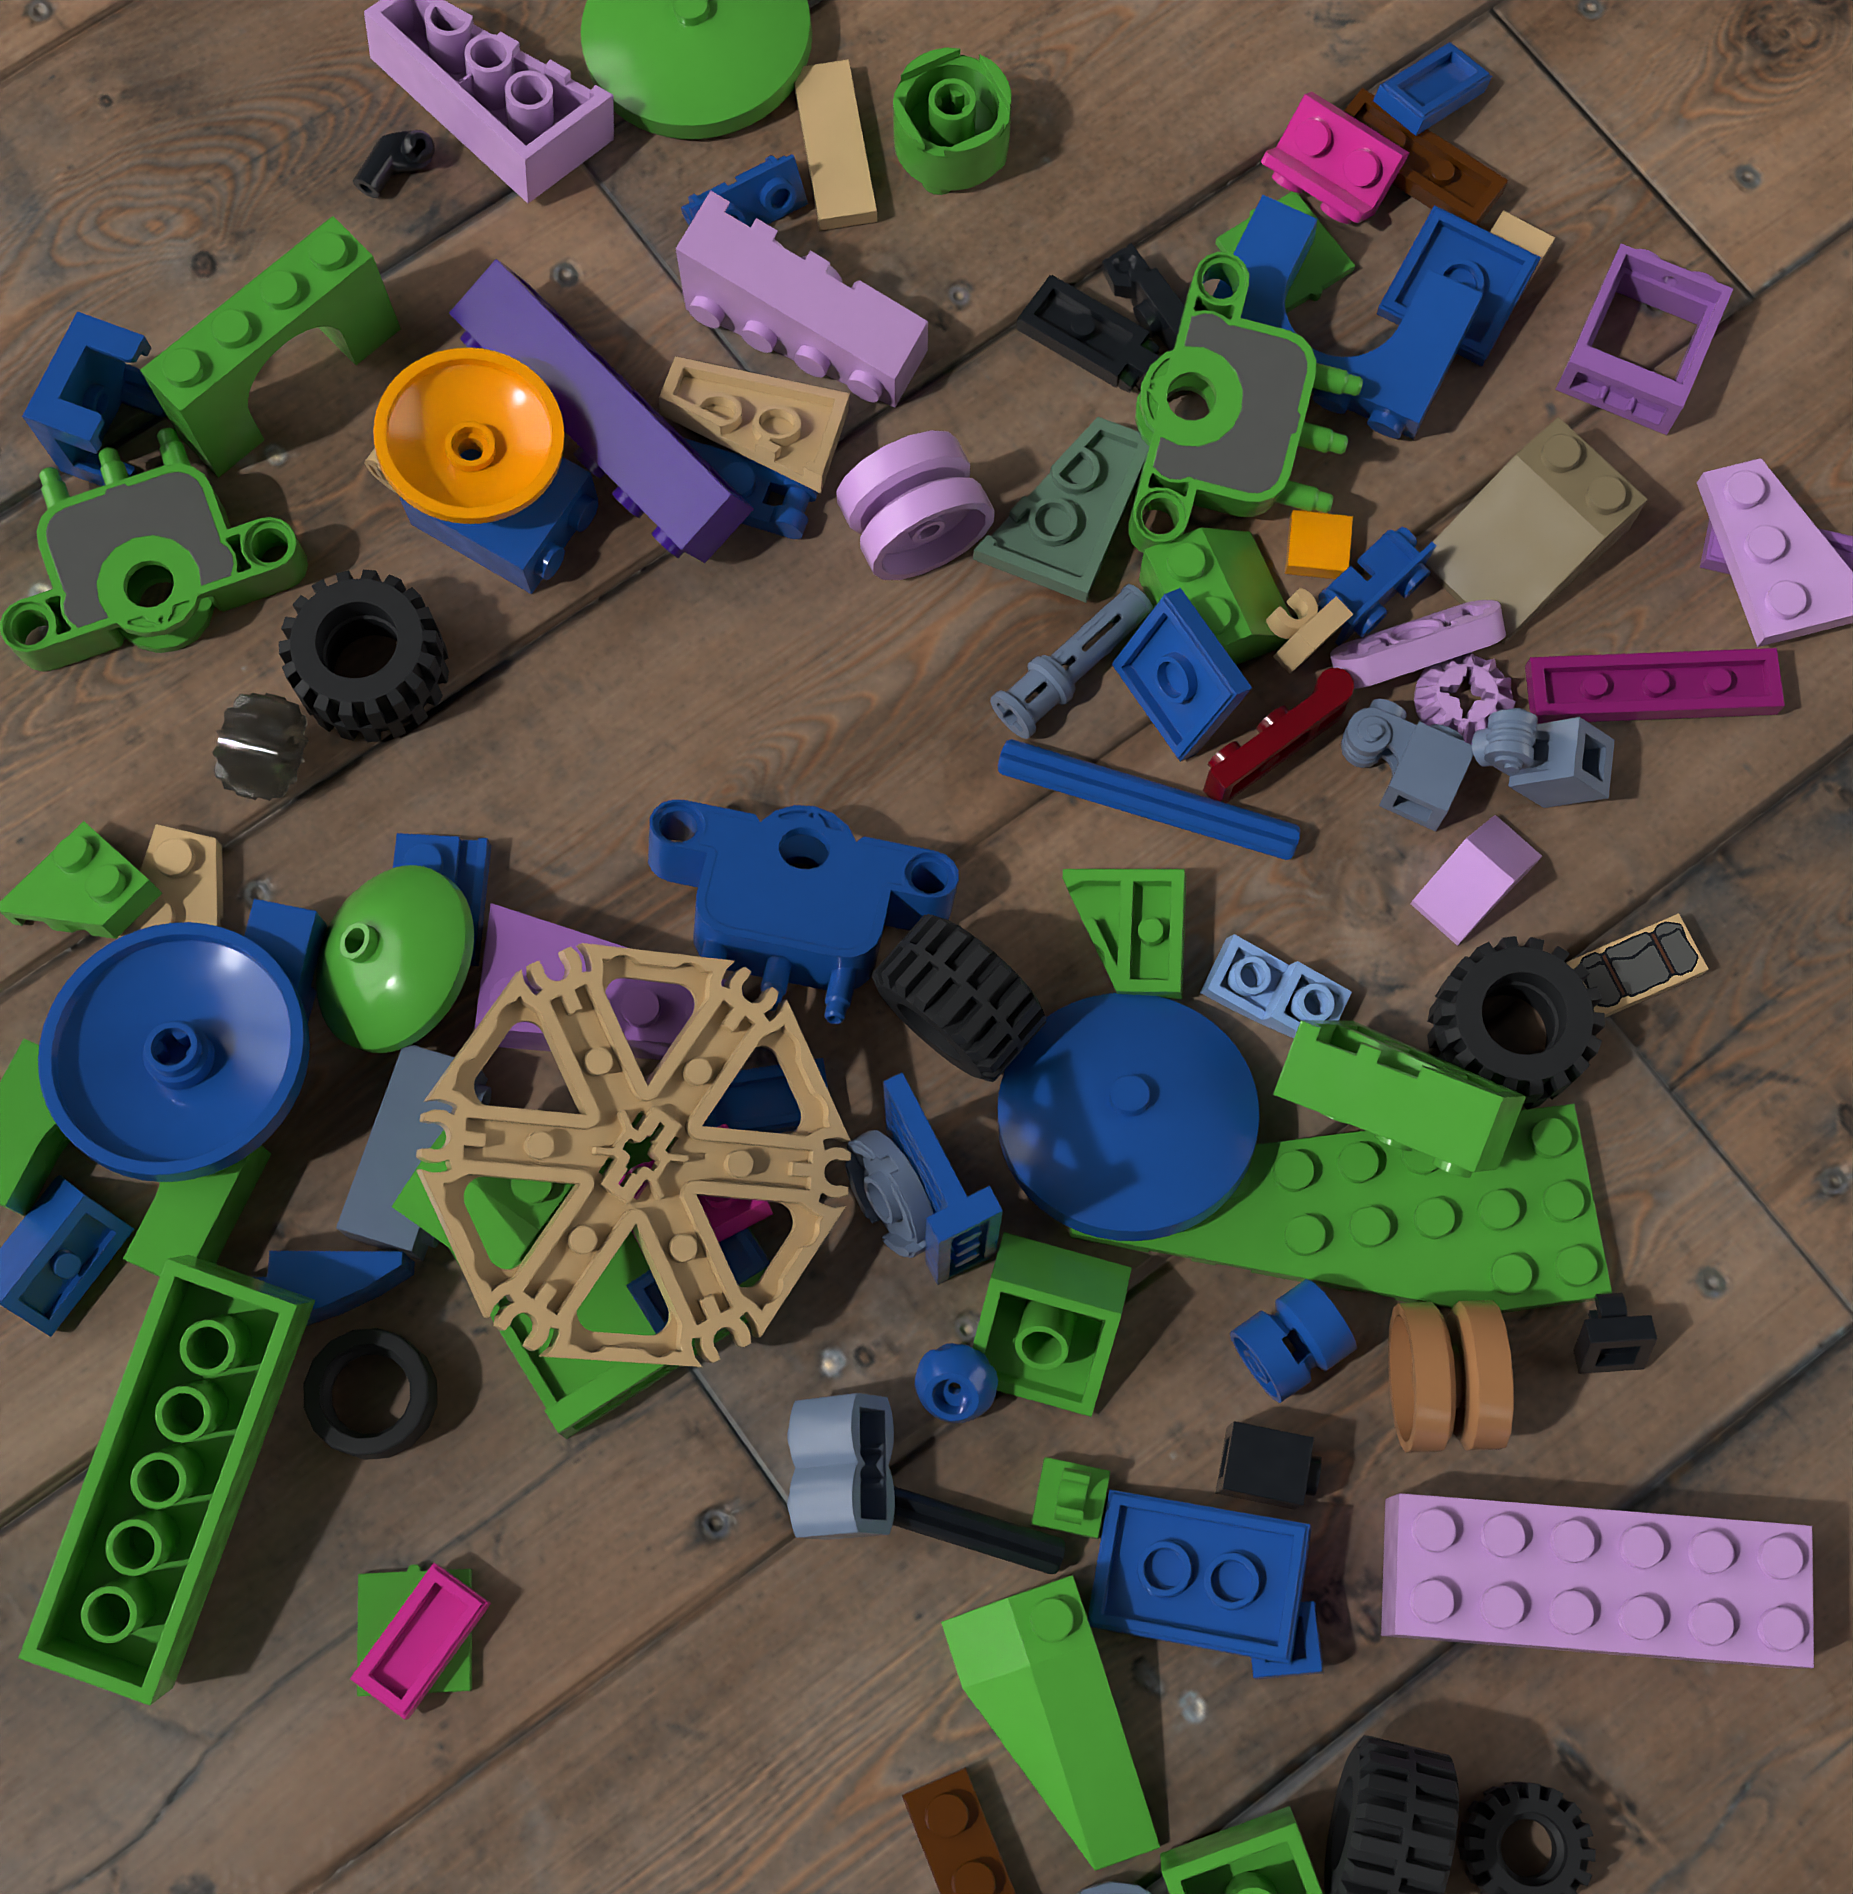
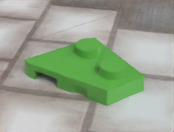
[0,821,162,939]

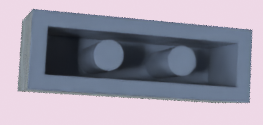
[336,1045,492,1261]

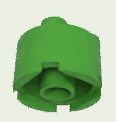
[893,47,1012,195]

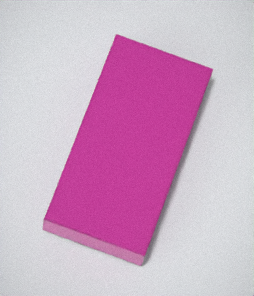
[350,1563,491,1720]

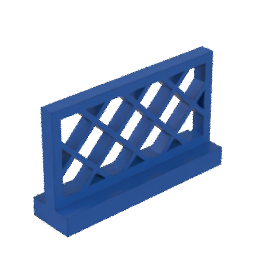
[884,1072,1003,1285]

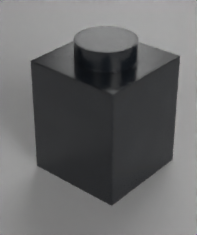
[1215,1421,1322,1510]

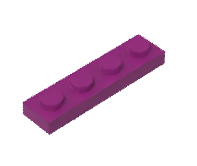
[1525,648,1785,724]

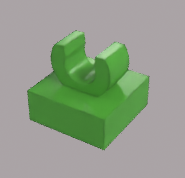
[1031,1457,1110,1539]

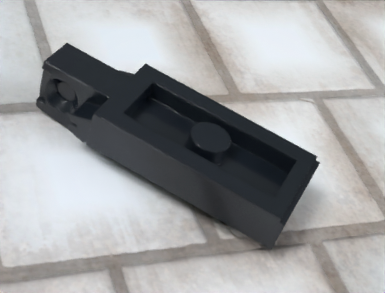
[1102,243,1184,352]
[1017,275,1160,393]

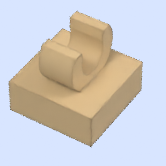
[1266,588,1353,674]

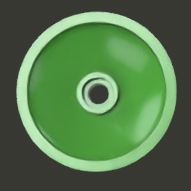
[316,865,474,1053]

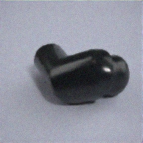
[353,130,435,198]

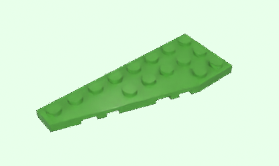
[1069,1104,1612,1313]

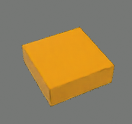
[1285,510,1353,579]

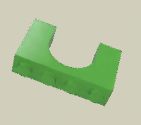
[140,216,401,478]
[0,1039,271,1277]

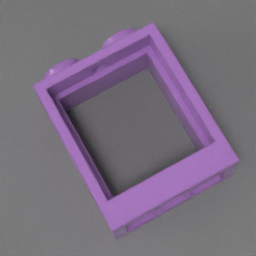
[1555,244,1734,435]

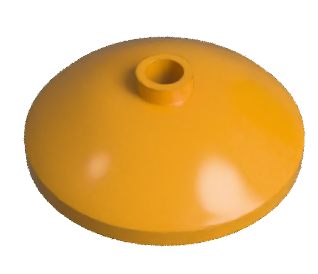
[373,347,564,524]

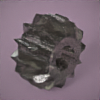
[212,693,309,801]

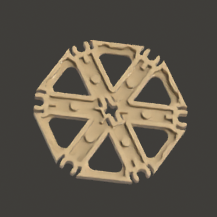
[416,943,851,1367]

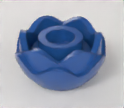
[915,1343,998,1423]

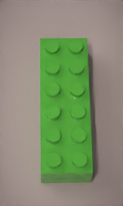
[19,1255,315,1705]

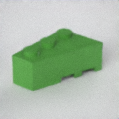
[1273,1020,1526,1178]

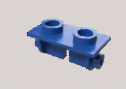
[681,154,808,228]
[1317,527,1437,646]

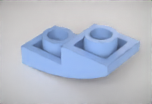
[1200,934,1352,1038]

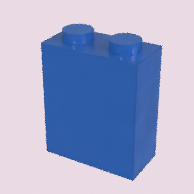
[400,449,598,594]

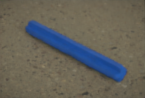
[998,739,1301,860]

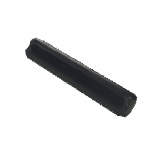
[892,1486,1066,1575]

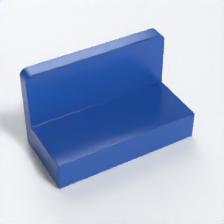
[0,1175,134,1337]

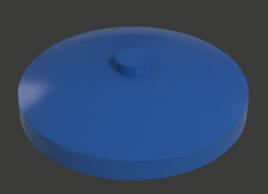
[38,922,310,1182]
[998,993,1259,1241]

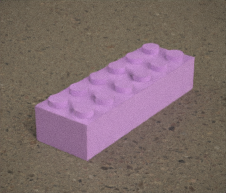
[1381,1493,1814,1669]

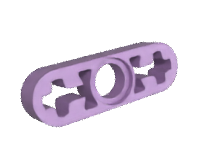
[1330,600,1506,689]

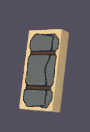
[1566,913,1709,1017]

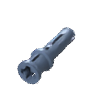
[990,584,1153,739]

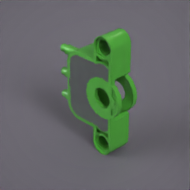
[1128,252,1363,553]
[0,428,308,672]

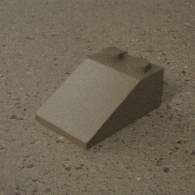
[1425,417,1648,644]

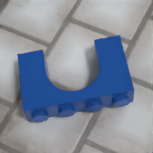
[1212,195,1483,439]

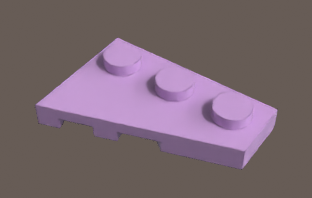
[1697,458,1853,647]

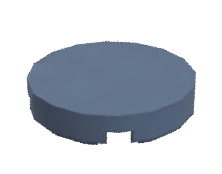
[845,1130,933,1258]

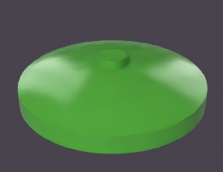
[581,0,812,139]

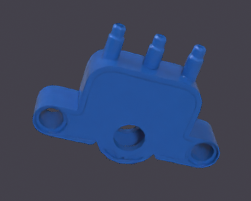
[648,799,959,1024]

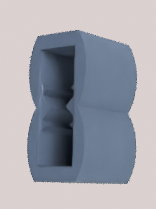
[787,1393,895,1540]

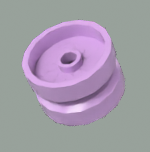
[836,430,995,580]

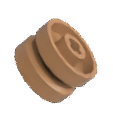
[1388,1300,1514,1453]

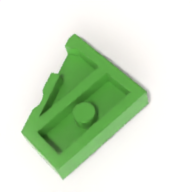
[1062,869,1186,999]

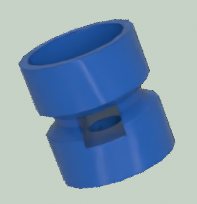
[1230,1278,1357,1404]

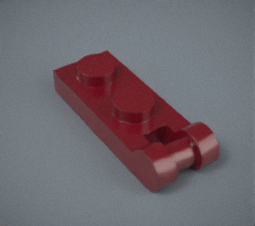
[1203,668,1354,803]

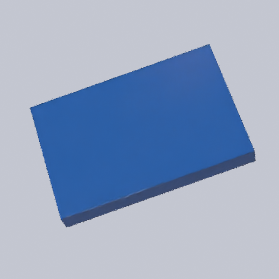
[1087,1490,1312,1665]

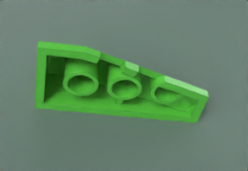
[941,1575,1160,1871]

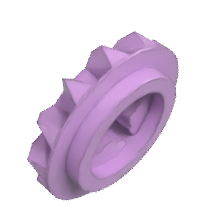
[1414,652,1516,745]

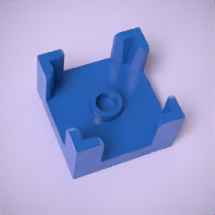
[22,311,166,486]

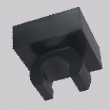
[1573,1292,1657,1374]

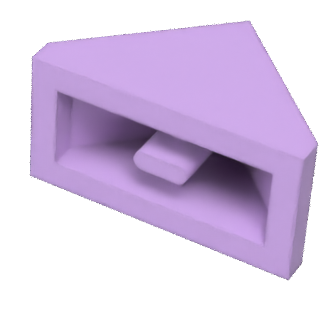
[1410,815,1542,946]

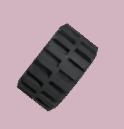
[279,569,449,742]
[872,914,1046,1082]
[1427,936,1605,1110]
[1324,1735,1459,1894]

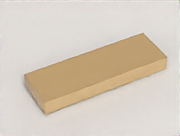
[794,59,877,231]

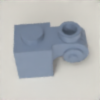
[1340,699,1473,832]
[1472,708,1615,808]

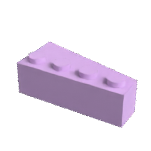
[364,0,614,203]
[676,191,928,407]

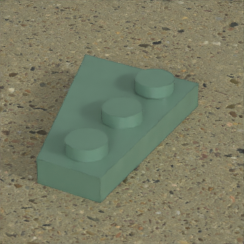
[973,417,1149,603]

